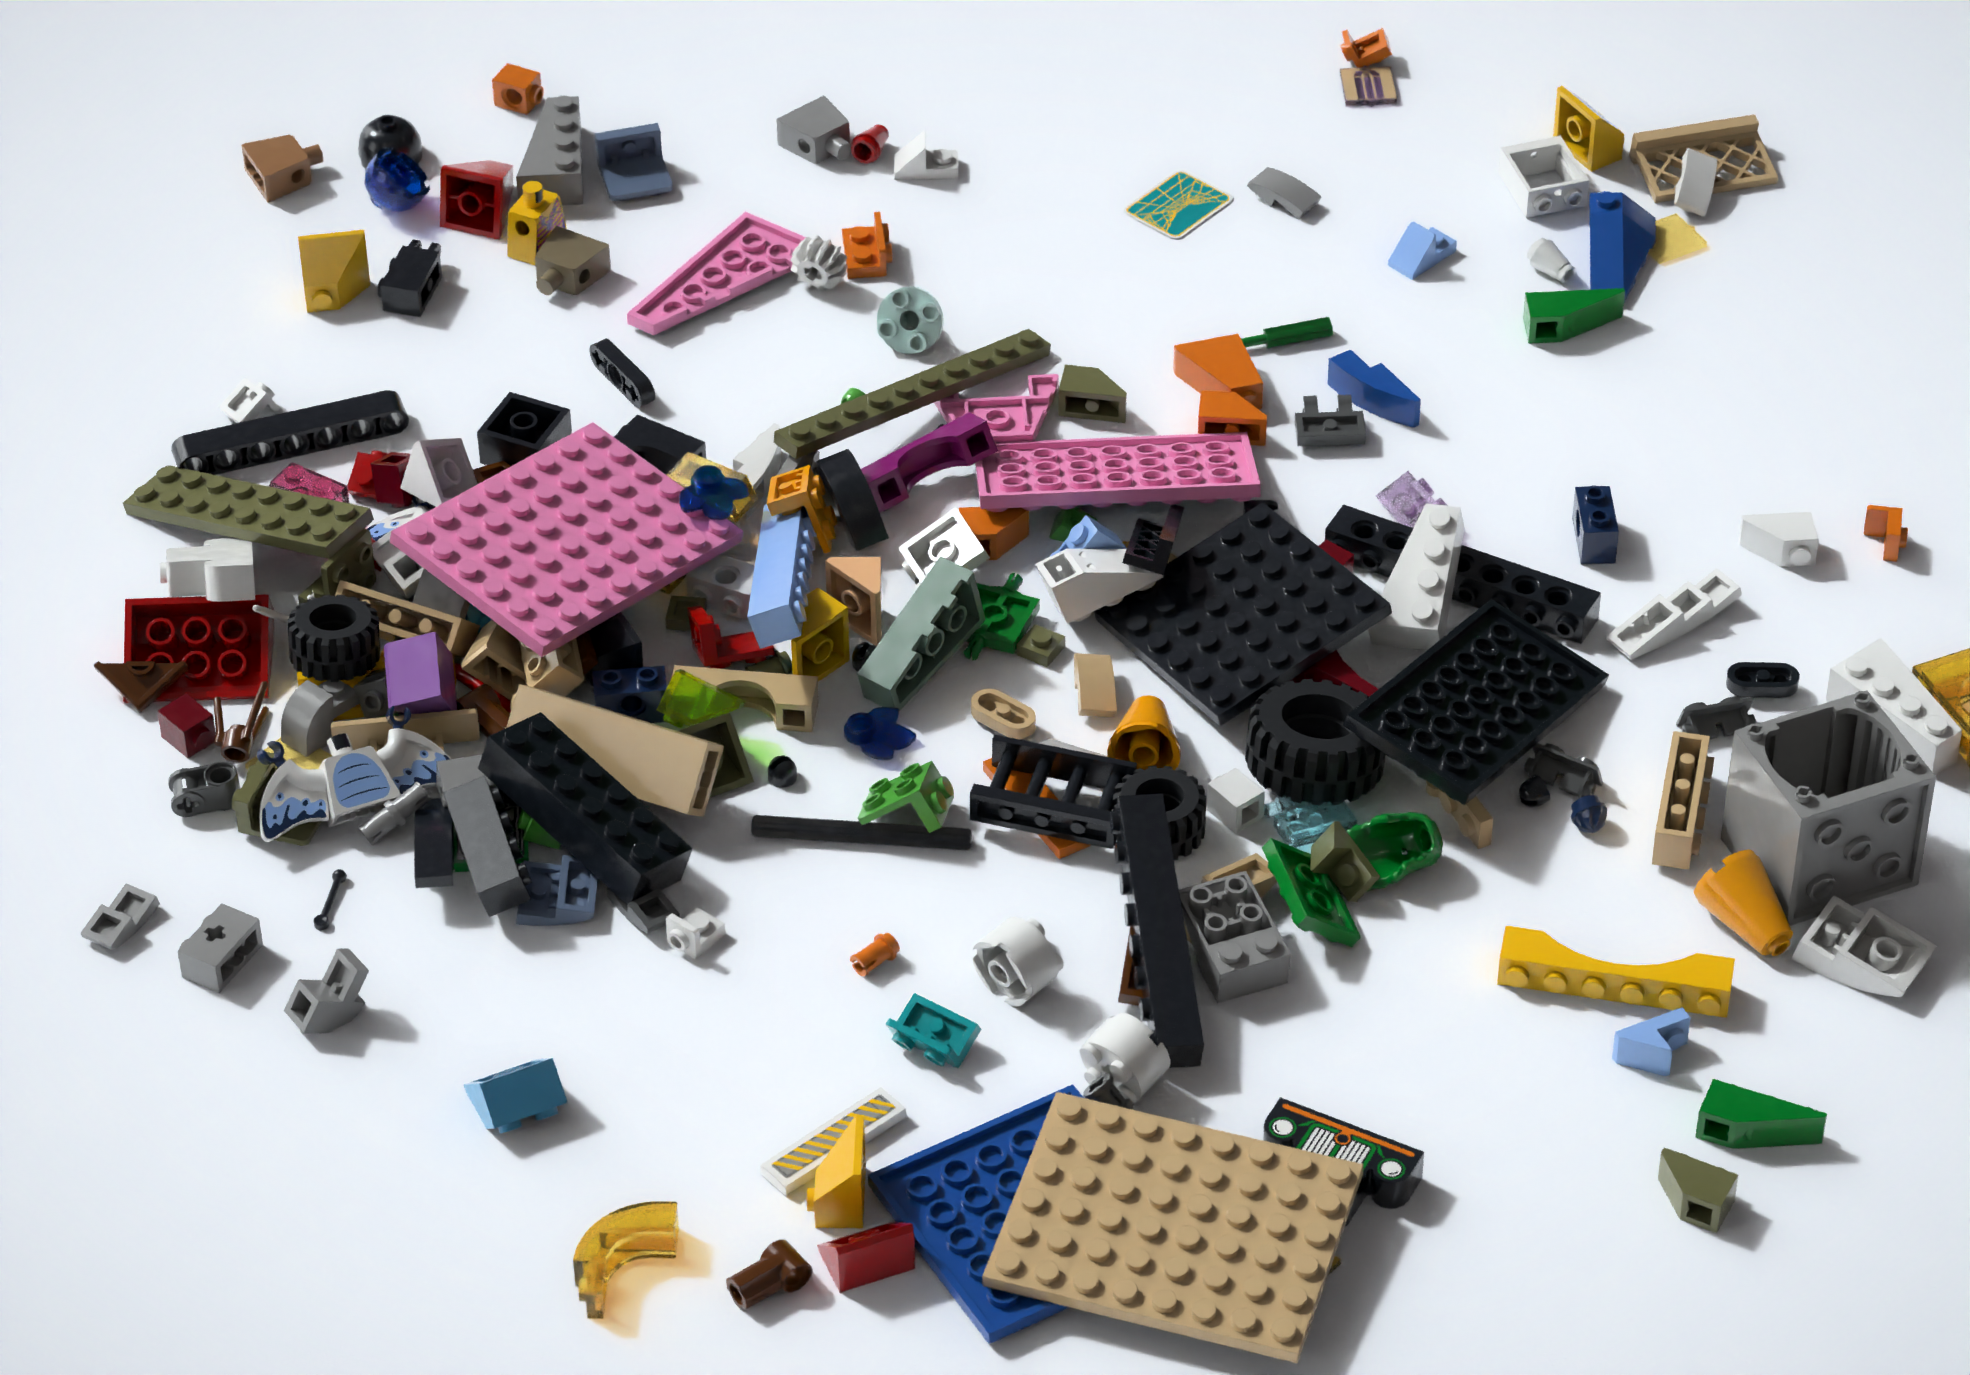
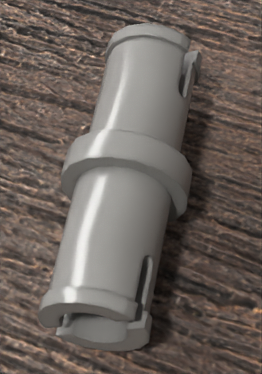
[358,782,431,846]

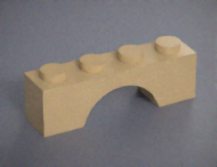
[667,665,819,732]

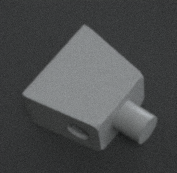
[776,95,852,164]

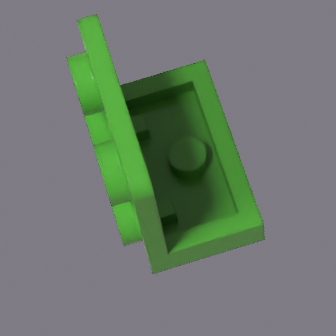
[857,761,954,833]

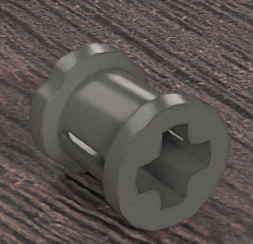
[1083,1073,1134,1109]

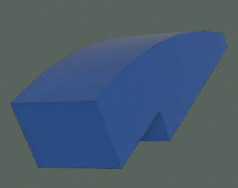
[1327,349,1421,428]

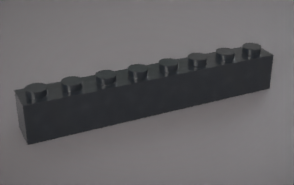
[1110,794,1204,1068]

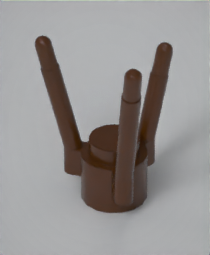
[214,681,269,763]

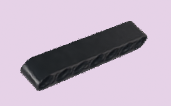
[171,390,409,475]

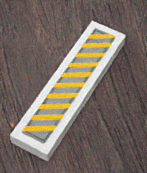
[760,1087,907,1196]

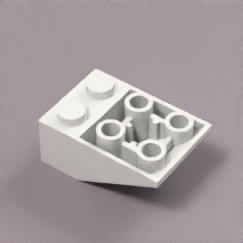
[1035,549,1163,624]

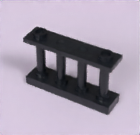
[970,735,1137,849]

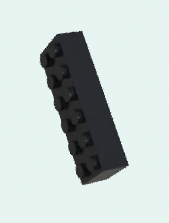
[478,712,693,904]

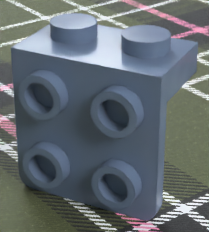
[595,123,673,201]

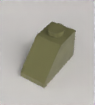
[1058,364,1127,423]

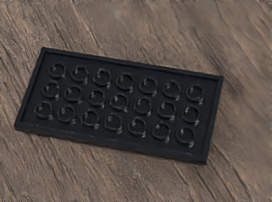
[1343,599,1609,806]

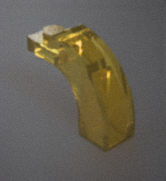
[573,1201,680,1319]

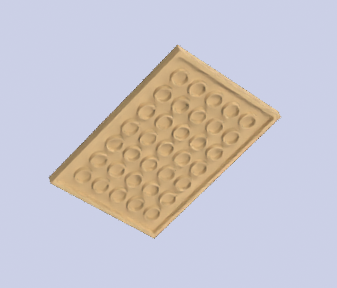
[982,1092,1363,1364]

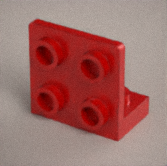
[687,605,775,669]

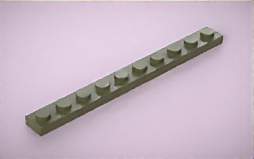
[773,328,1051,459]

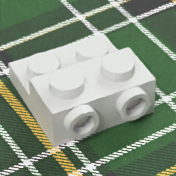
[899,507,990,588]

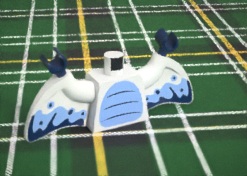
[257,706,451,842]

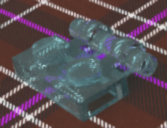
[1264,796,1357,848]

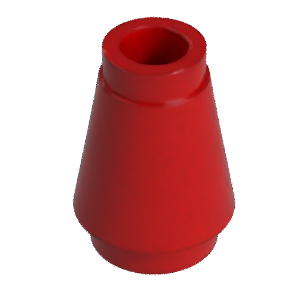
[851,124,889,163]

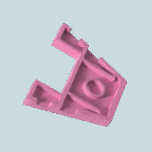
[934,374,1059,442]

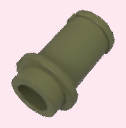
[745,651,792,674]

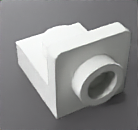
[218,377,280,423]
[666,907,726,959]

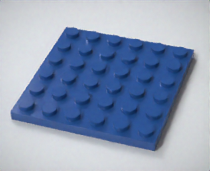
[868,1084,1084,1344]

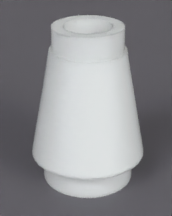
[1526,237,1575,283]

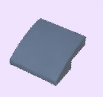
[516,855,598,926]

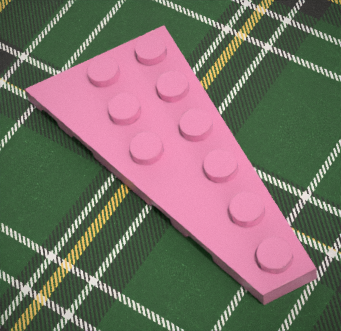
[627,211,806,335]

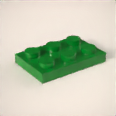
[1262,838,1361,948]

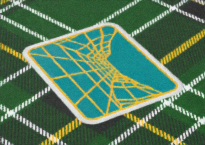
[1123,170,1233,239]

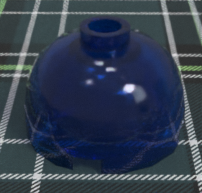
[364,147,430,213]

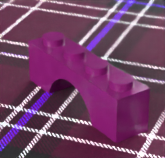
[861,412,998,513]

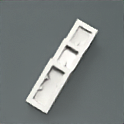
[1606,568,1742,660]

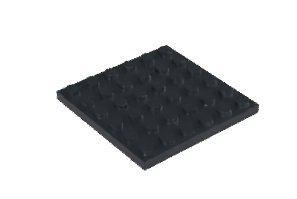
[1094,502,1392,726]

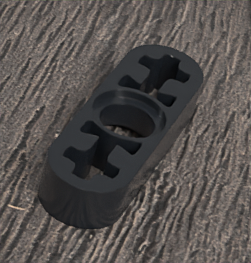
[589,338,655,408]

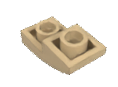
[1074,653,1117,717]

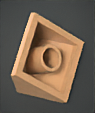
[825,557,882,646]

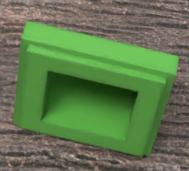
[1049,507,1097,542]

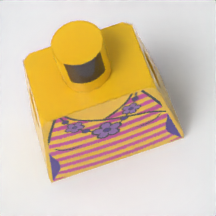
[507,181,567,265]

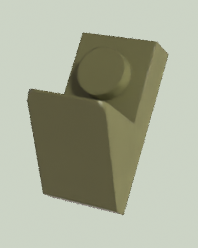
[1310,821,1380,902]

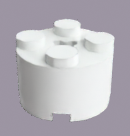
[972,917,1064,1006]
[1079,1013,1170,1103]

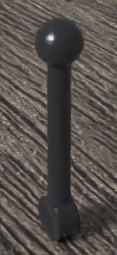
[313,869,347,931]

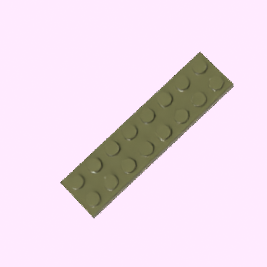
[122,465,374,559]

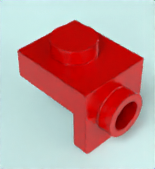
[346,450,387,499]

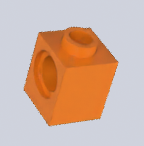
[492,63,544,115]

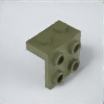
[232,752,322,846]

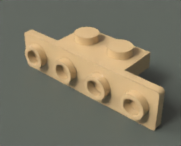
[331,709,480,752]

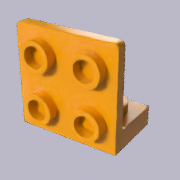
[767,465,837,554]

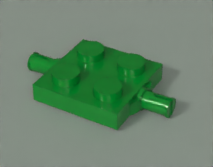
[964,573,1040,661]

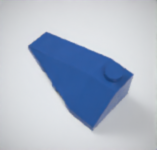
[1589,191,1656,303]

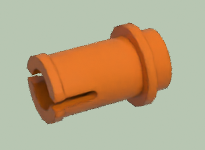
[850,933,900,977]

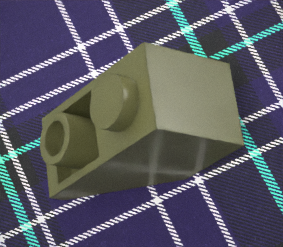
[1658,1147,1739,1233]

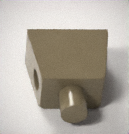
[535,226,611,296]

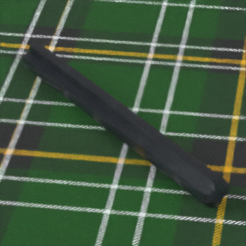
[751,815,972,850]

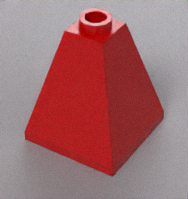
[440,160,514,240]

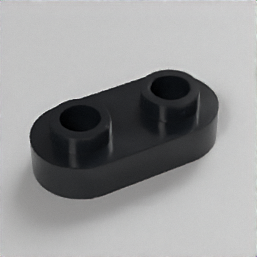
[1726,662,1800,698]

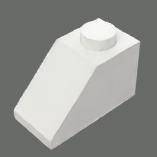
[1738,511,1819,567]

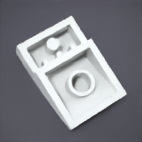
[1791,895,1937,997]

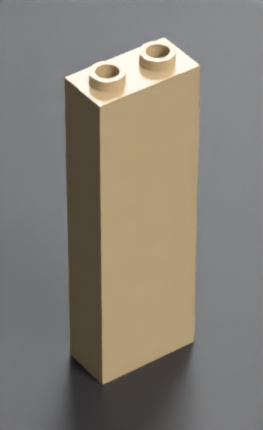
[506,684,724,817]

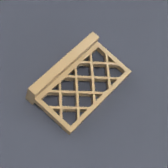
[1629,114,1778,203]

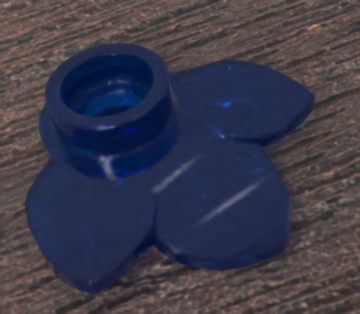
[679,465,749,520]
[844,707,916,760]

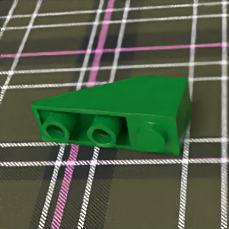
[1523,288,1625,344]
[1695,1079,1827,1149]

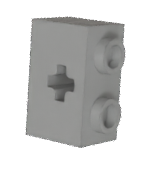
[177,903,263,993]

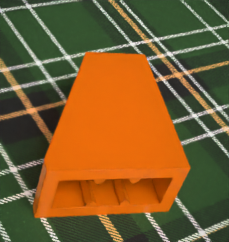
[1173,333,1263,410]

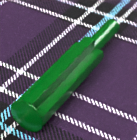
[1241,316,1333,348]

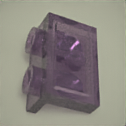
[1375,471,1448,528]

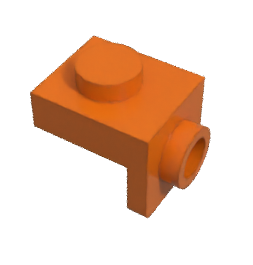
[1340,28,1392,70]
[1864,505,1908,562]

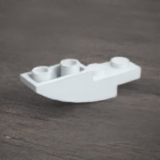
[703,422,781,519]

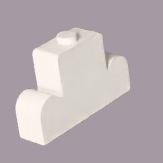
[159,538,255,602]

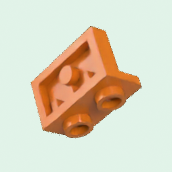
[842,211,892,279]

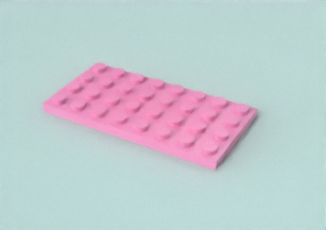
[975,432,1261,512]

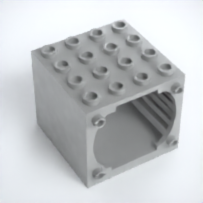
[1720,690,1936,926]

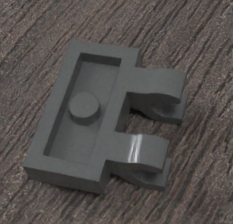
[1294,394,1366,446]

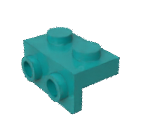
[885,993,982,1068]

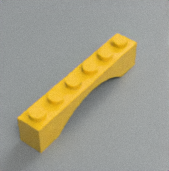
[1497,926,1735,1018]

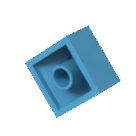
[463,1058,568,1134]

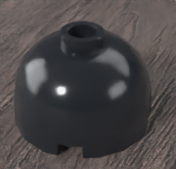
[358,115,422,176]

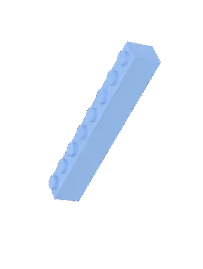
[747,504,816,649]

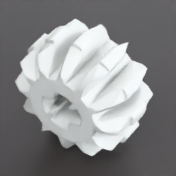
[791,234,848,292]

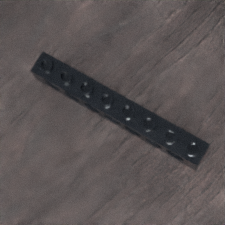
[1325,504,1601,644]

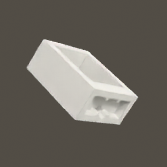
[1498,136,1589,218]

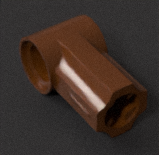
[456,684,510,738]
[726,1239,813,1309]

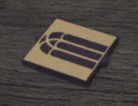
[1339,65,1398,107]

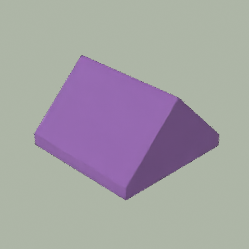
[384,632,457,714]

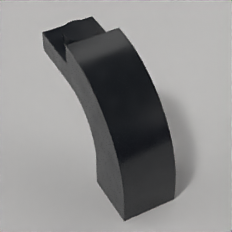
[815,449,889,551]

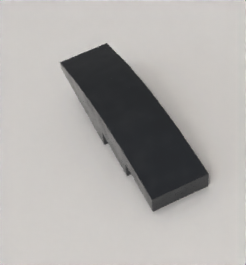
[414,798,454,889]

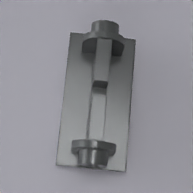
[1676,696,1756,739]
[1524,743,1603,798]

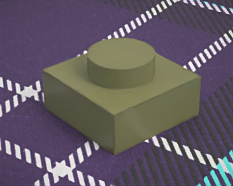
[665,595,707,631]
[1016,624,1065,667]

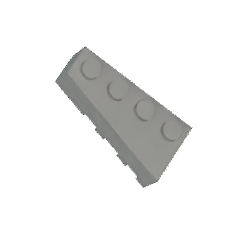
[516,95,583,205]

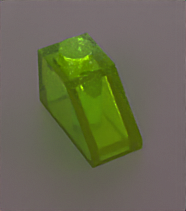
[657,669,746,729]

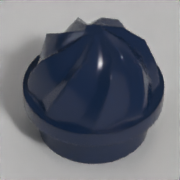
[1571,795,1607,833]

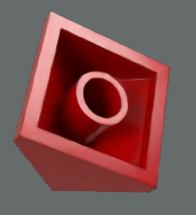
[817,1221,915,1293]

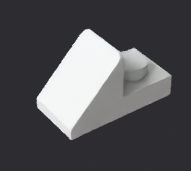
[894,130,958,180]

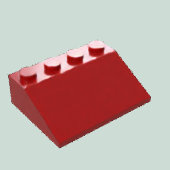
[123,594,274,703]

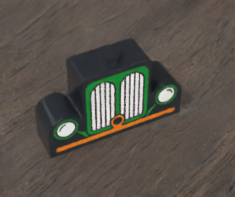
[1263,1097,1424,1227]

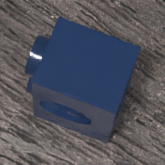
[1572,486,1619,565]
[592,665,669,723]

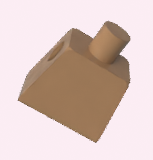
[241,135,324,203]

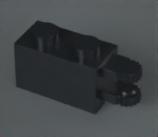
[377,239,442,317]

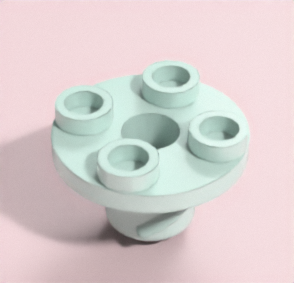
[877,286,944,354]

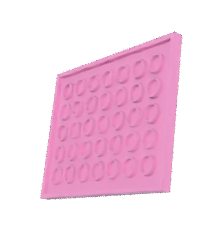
[390,422,743,657]

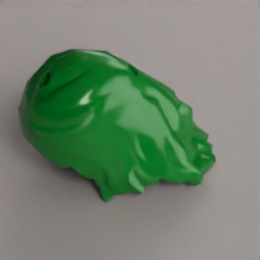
[1346,812,1443,892]

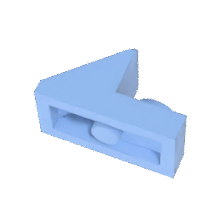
[1388,221,1457,280]
[1612,1007,1691,1076]

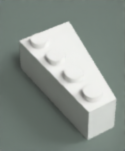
[1368,504,1465,650]
[1826,637,1962,775]

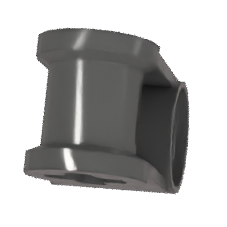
[168,761,241,817]

